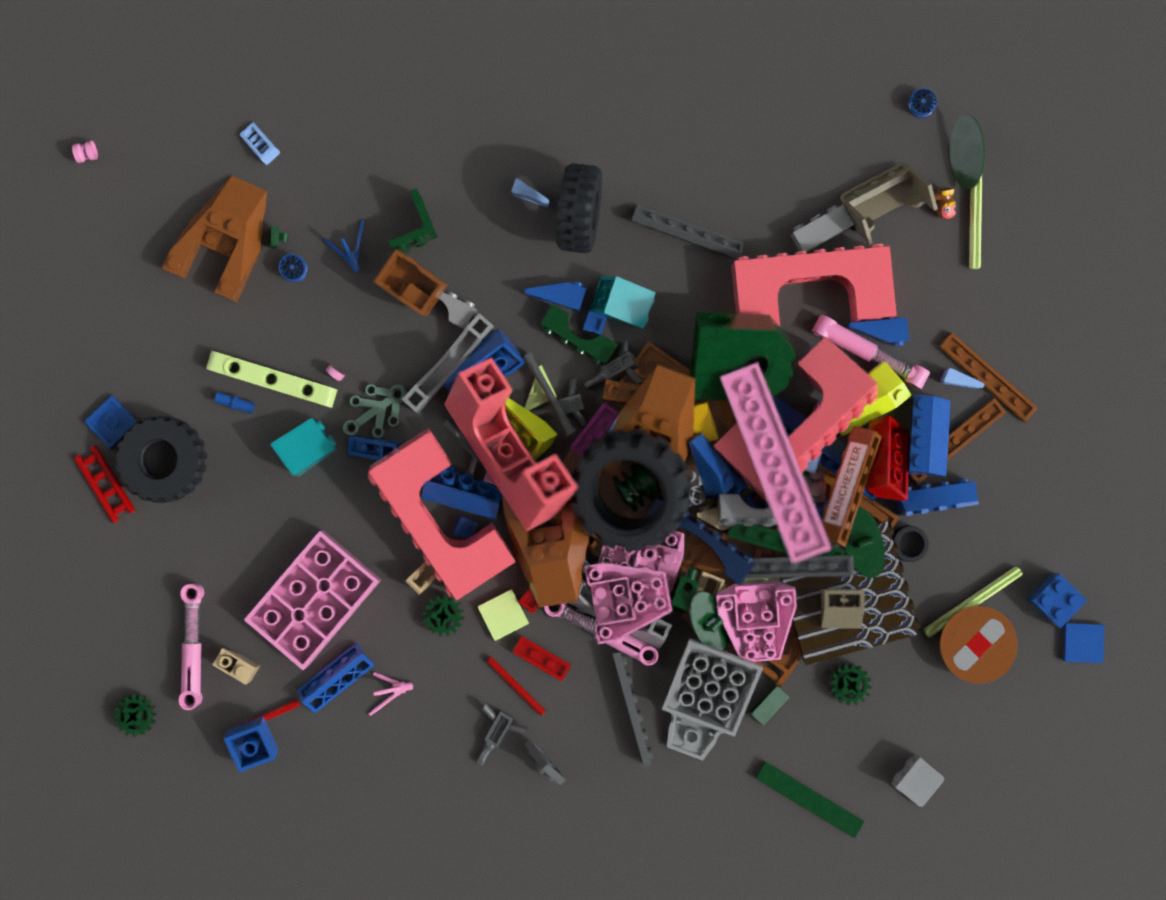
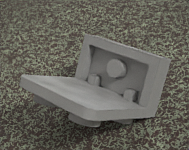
[891,754,944,807]

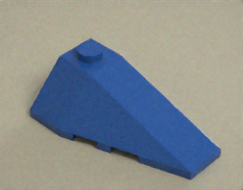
[443,328,526,392]

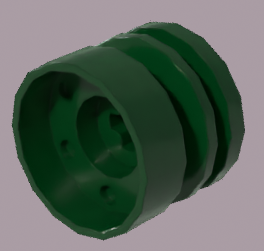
[613,462,662,512]

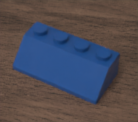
[908,395,951,477]

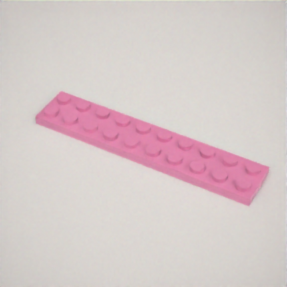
[720,363,831,563]

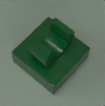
[268,226,288,248]

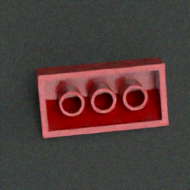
[866,415,909,501]

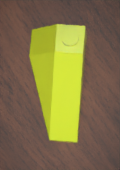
[839,361,912,436]
[505,398,558,461]

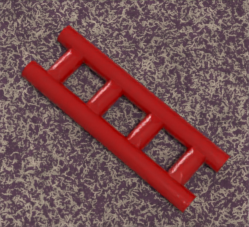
[73,445,136,524]

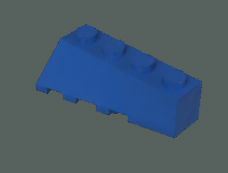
[421,465,502,519]
[896,478,979,516]

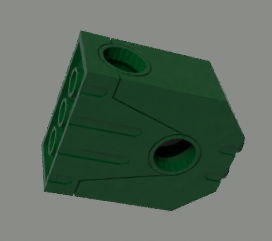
[689,312,795,401]

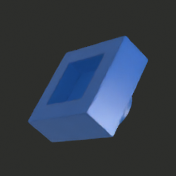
[583,311,607,336]
[452,515,478,539]

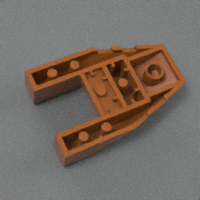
[162,176,267,303]
[601,364,695,493]
[502,495,589,607]

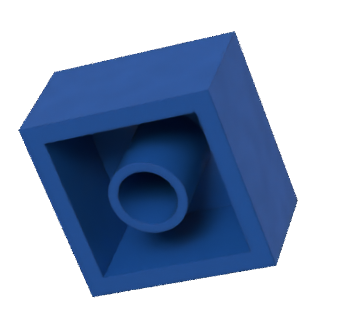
[1026,572,1087,628]
[224,716,279,772]

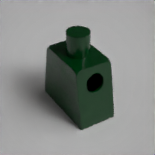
[670,567,699,614]

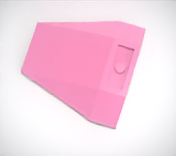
[598,531,684,597]
[585,563,672,644]
[716,580,796,662]

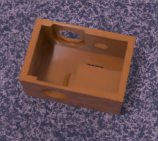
[374,249,449,316]

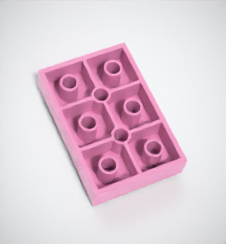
[244,530,381,670]

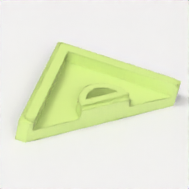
[525,365,557,411]

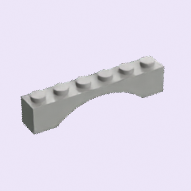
[402,313,494,413]
[569,579,672,649]

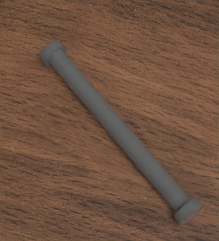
[523,352,577,437]

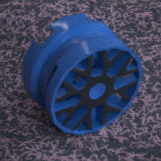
[908,88,937,118]
[279,254,308,282]

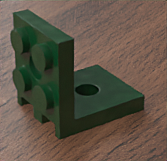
[388,188,438,254]

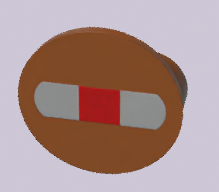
[940,606,1018,684]

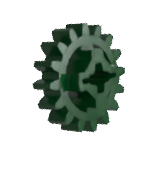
[422,595,464,637]
[829,663,872,706]
[113,694,157,737]

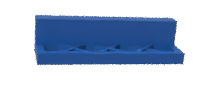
[296,642,375,713]

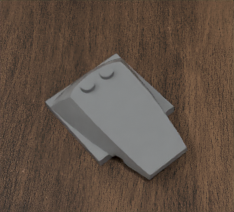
[662,638,763,761]

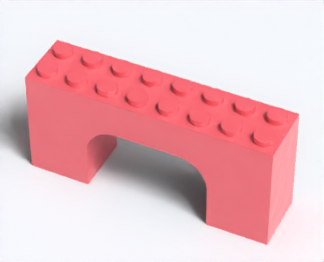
[731,244,897,326]
[714,336,878,502]
[444,358,577,532]
[368,428,516,600]

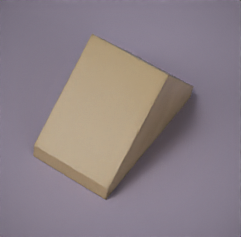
[405,561,437,595]

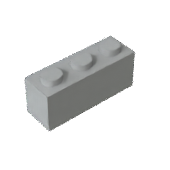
[790,204,854,252]

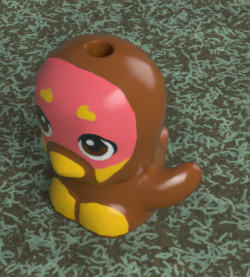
[934,187,956,219]

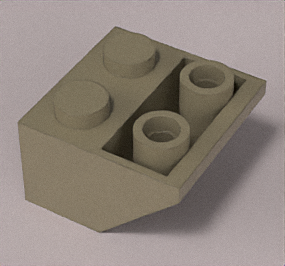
[821,589,864,628]

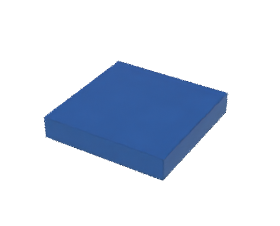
[84,395,137,449]
[1063,623,1105,663]

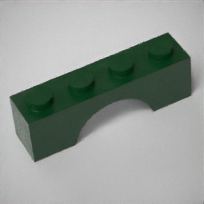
[540,304,618,366]

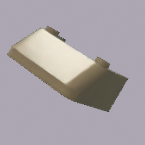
[840,163,938,245]

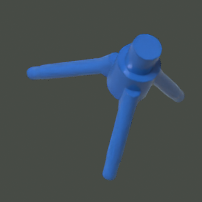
[323,220,364,273]

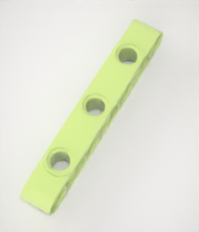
[206,351,337,408]

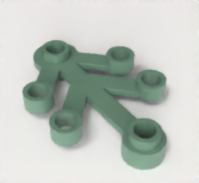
[343,384,407,438]

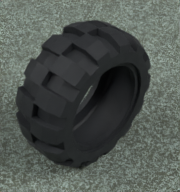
[570,428,692,551]

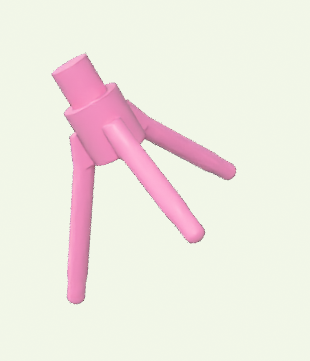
[369,672,413,716]

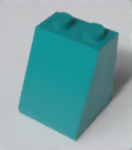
[589,276,656,329]
[270,418,337,476]

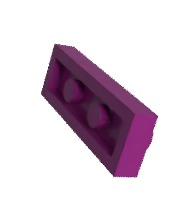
[570,402,619,456]

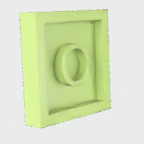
[478,589,529,641]

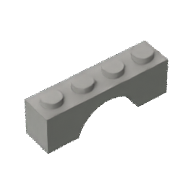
[439,291,477,330]
[717,494,777,527]

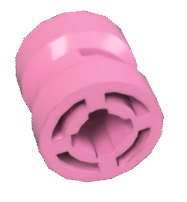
[72,140,98,163]

